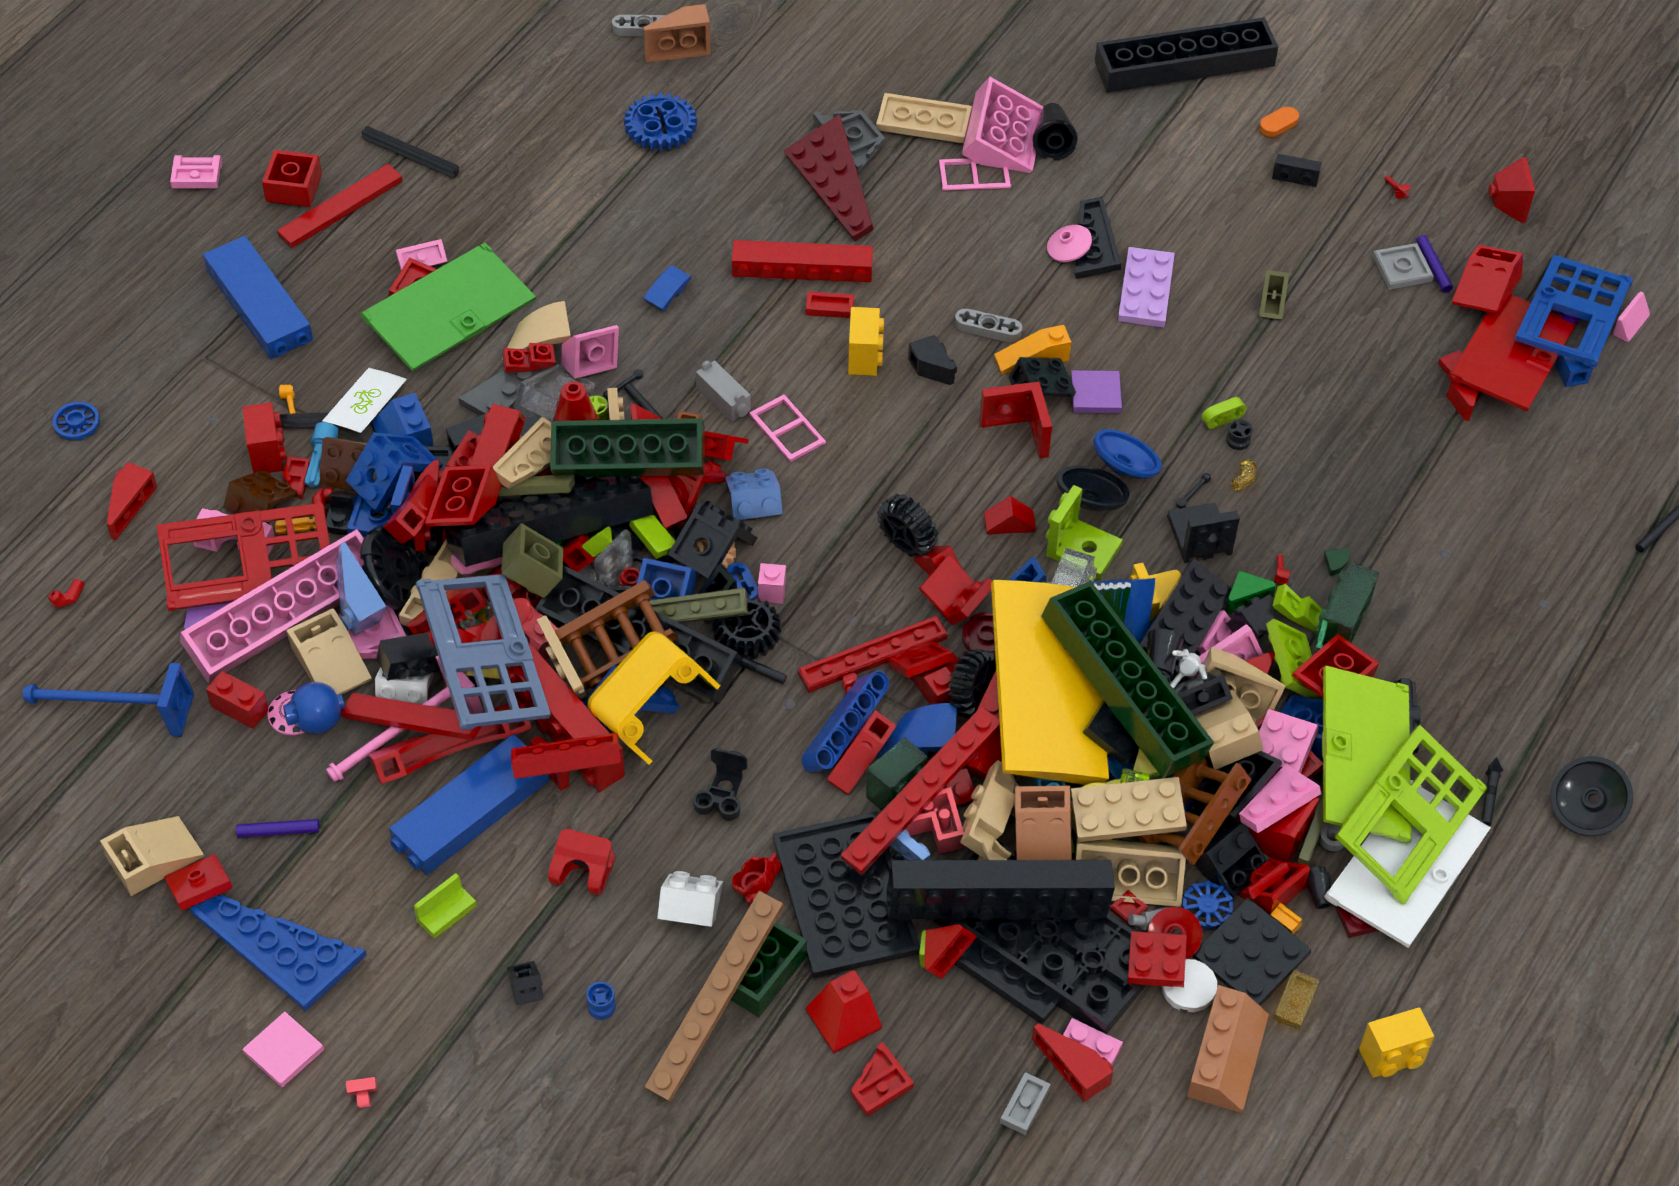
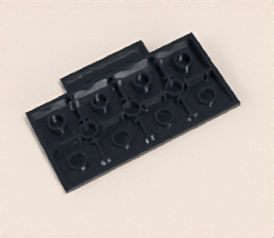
[932,839,1146,1034]

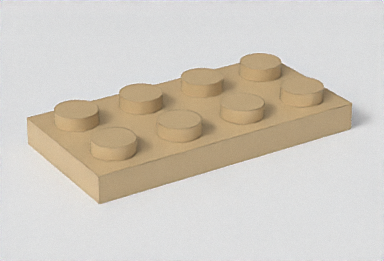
[876,93,972,143]
[1071,777,1187,842]

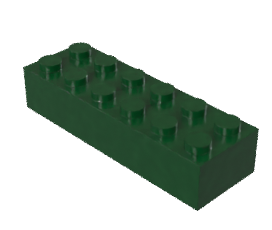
[550,418,705,477]

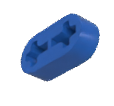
[727,562,758,600]

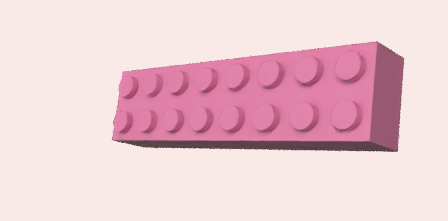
[180,529,376,683]

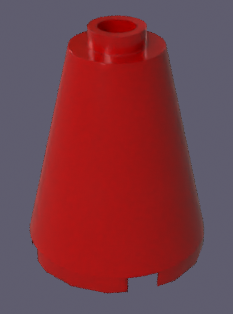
[553,382,599,421]

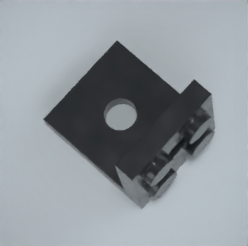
[668,502,758,579]
[1167,502,1240,563]

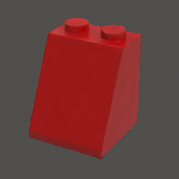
[1231,785,1319,862]

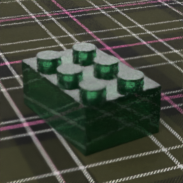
[1315,562,1379,649]

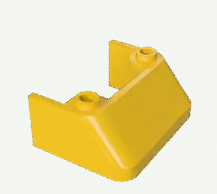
[588,631,721,765]

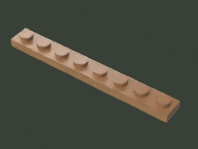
[645,891,785,1103]

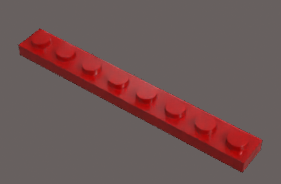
[841,706,1000,875]

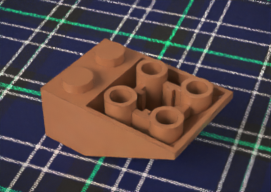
[1015,786,1072,860]

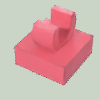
[346,1077,378,1108]

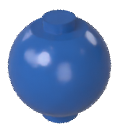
[283,682,345,734]

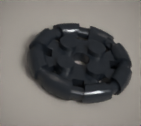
[360,525,429,610]

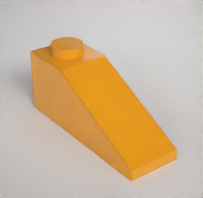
[994,325,1071,374]

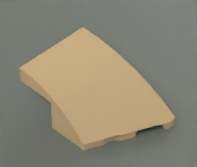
[502,301,571,361]

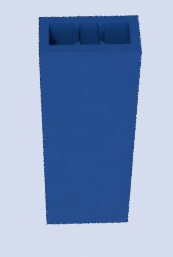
[203,236,313,360]
[389,734,550,876]

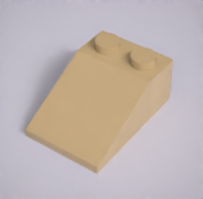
[1197,646,1285,723]
[1194,689,1264,770]

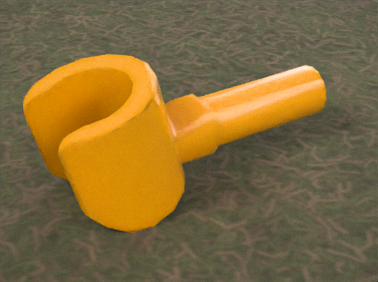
[279,385,296,414]

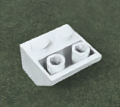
[657,871,723,927]

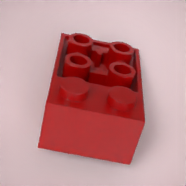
[1452,244,1523,313]

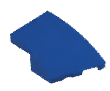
[876,703,957,761]

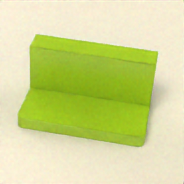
[414,873,477,939]

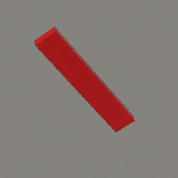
[277,164,403,248]
[798,616,948,693]
[341,693,482,741]

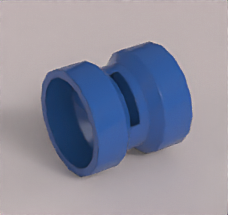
[586,982,616,1020]

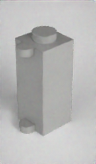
[696,360,751,422]

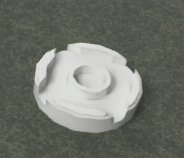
[1162,959,1217,1013]

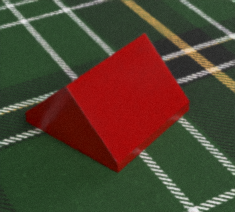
[1239,861,1310,915]

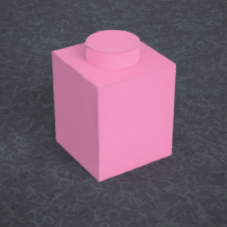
[758,563,786,604]

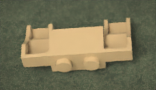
[399,539,493,627]
[960,760,1019,860]

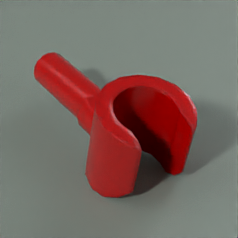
[1384,175,1411,199]
[1274,554,1291,585]
[842,672,858,694]

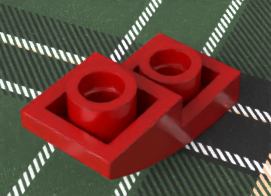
[502,343,555,373]

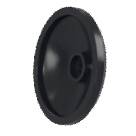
[1056,465,1130,512]
[1551,756,1633,836]

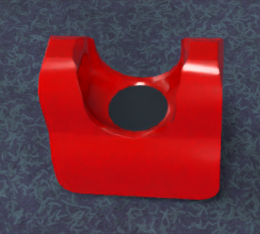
[548,829,615,896]

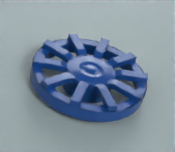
[53,401,100,441]
[1182,881,1234,929]

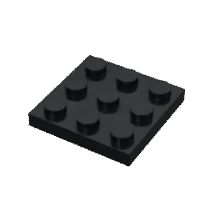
[1193,898,1311,1006]

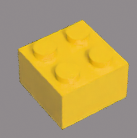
[848,307,884,376]
[1359,1007,1434,1078]

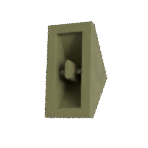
[1259,270,1290,320]

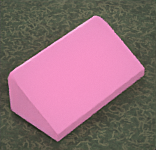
[1613,292,1650,342]

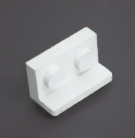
[375,667,434,704]

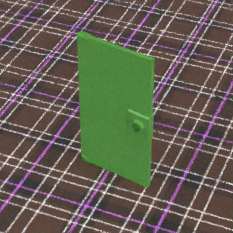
[360,242,536,371]

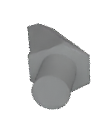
[1128,907,1168,931]

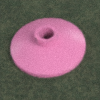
[1047,225,1092,262]

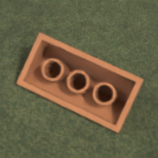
[1187,985,1269,1113]

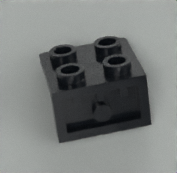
[1009,357,1076,397]

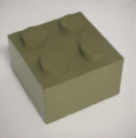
[502,523,563,598]

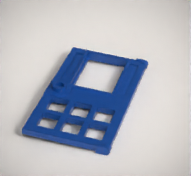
[1515,255,1633,368]

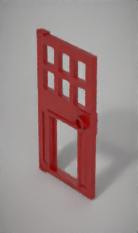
[156,503,330,611]

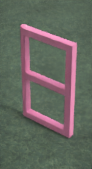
[939,158,1012,191]
[749,394,826,462]

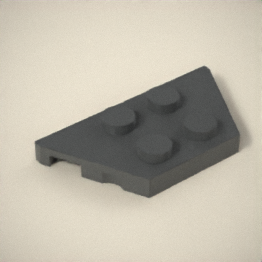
[813,110,885,173]

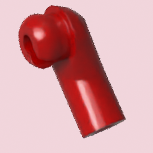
[312,487,334,518]
[48,579,85,608]

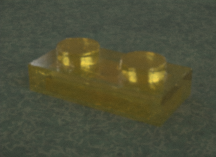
[1273,969,1319,1030]

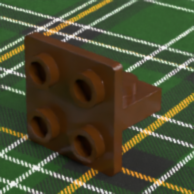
[319,437,367,491]

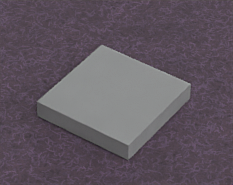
[1373,243,1434,290]

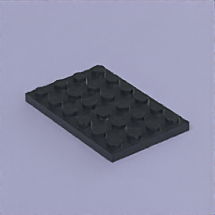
[773,811,920,978]

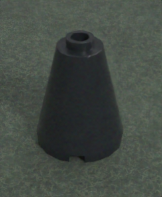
[1032,103,1078,160]

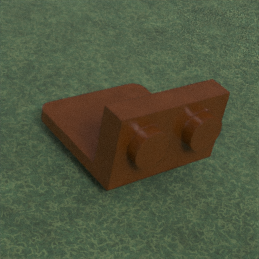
[223,471,296,524]

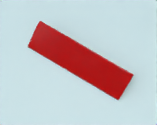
[511,733,621,778]

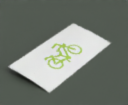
[322,368,407,433]

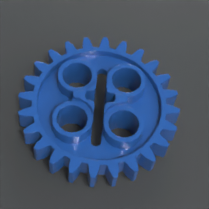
[624,92,697,152]

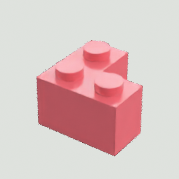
[906,787,965,854]

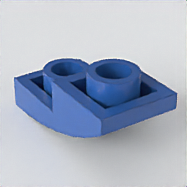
[643,265,691,312]

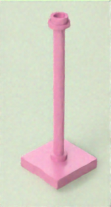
[326,656,483,782]

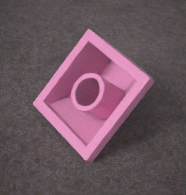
[561,325,619,379]

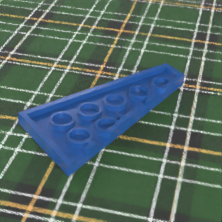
[190,894,367,1011]

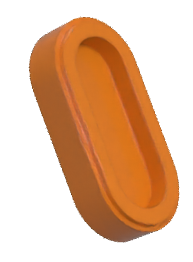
[1259,107,1299,137]

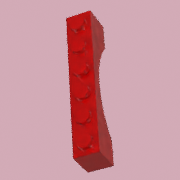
[368,700,532,784]

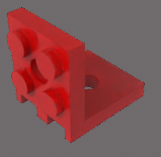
[979,382,1052,459]
[652,461,728,528]

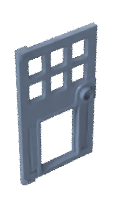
[416,574,551,730]

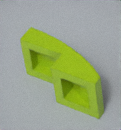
[1272,584,1325,632]

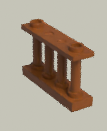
[555,580,679,689]
[1137,758,1251,865]

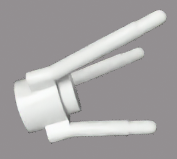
[1170,649,1207,689]

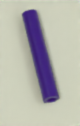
[1416,235,1453,293]
[236,819,319,838]

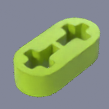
[1201,397,1247,429]

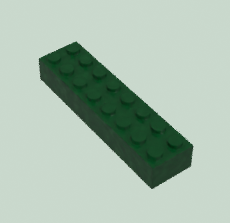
[1041,581,1214,779]

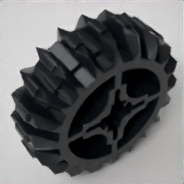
[877,494,939,557]
[712,595,782,659]
[948,649,996,719]

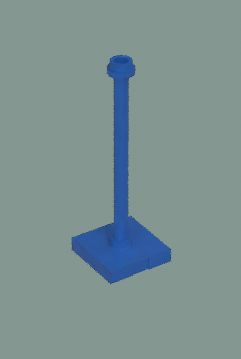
[23,663,195,737]

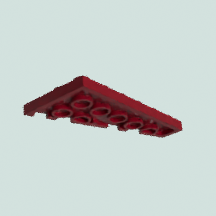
[784,114,874,241]

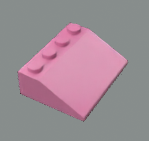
[962,77,1043,173]

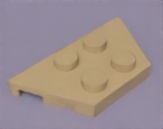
[537,615,587,700]

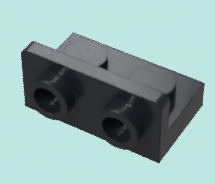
[1272,153,1322,187]

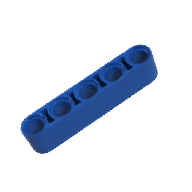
[802,671,889,773]

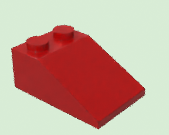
[425,465,502,527]
[1292,634,1379,698]

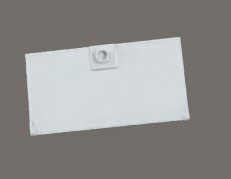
[1324,780,1491,948]

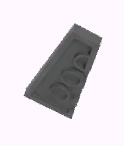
[458,359,557,416]

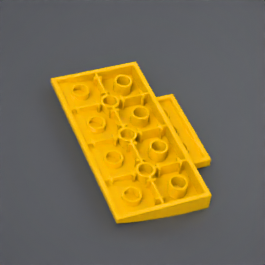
[991,580,1109,785]

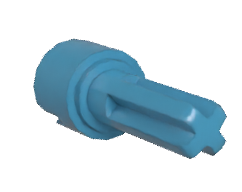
[304,422,338,488]

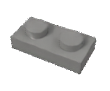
[1000,1072,1051,1135]

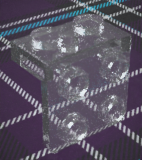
[578,529,633,586]

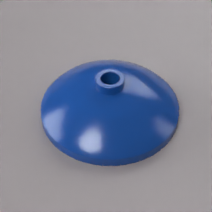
[1093,429,1162,479]

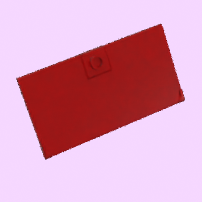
[1448,293,1577,412]

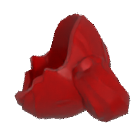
[732,853,781,908]

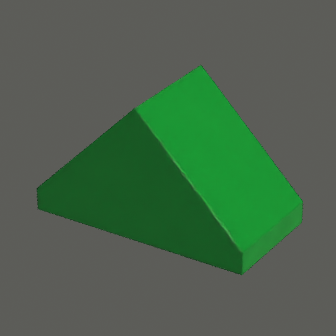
[1226,571,1276,616]

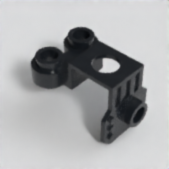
[693,748,748,821]

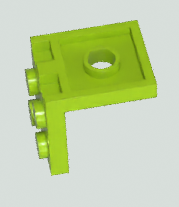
[1046,485,1123,580]

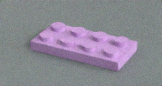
[1118,247,1175,328]

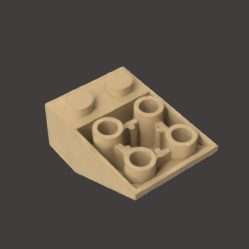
[286,608,372,695]
[100,816,204,896]

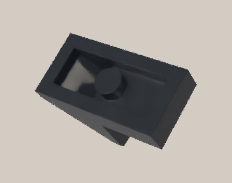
[326,491,358,535]
[507,961,543,1005]

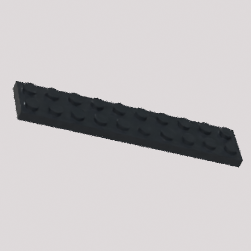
[1083,558,1232,766]

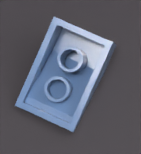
[336,542,386,636]

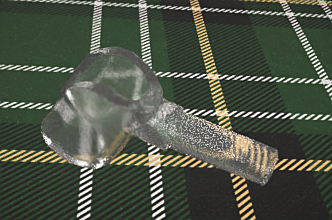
[459,610,482,629]

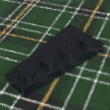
[1075,196,1121,279]

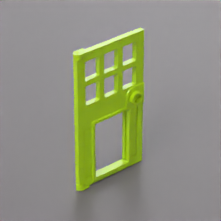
[1334,725,1487,904]

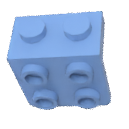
[725,468,783,520]

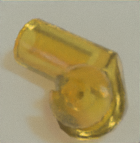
[1231,459,1257,491]

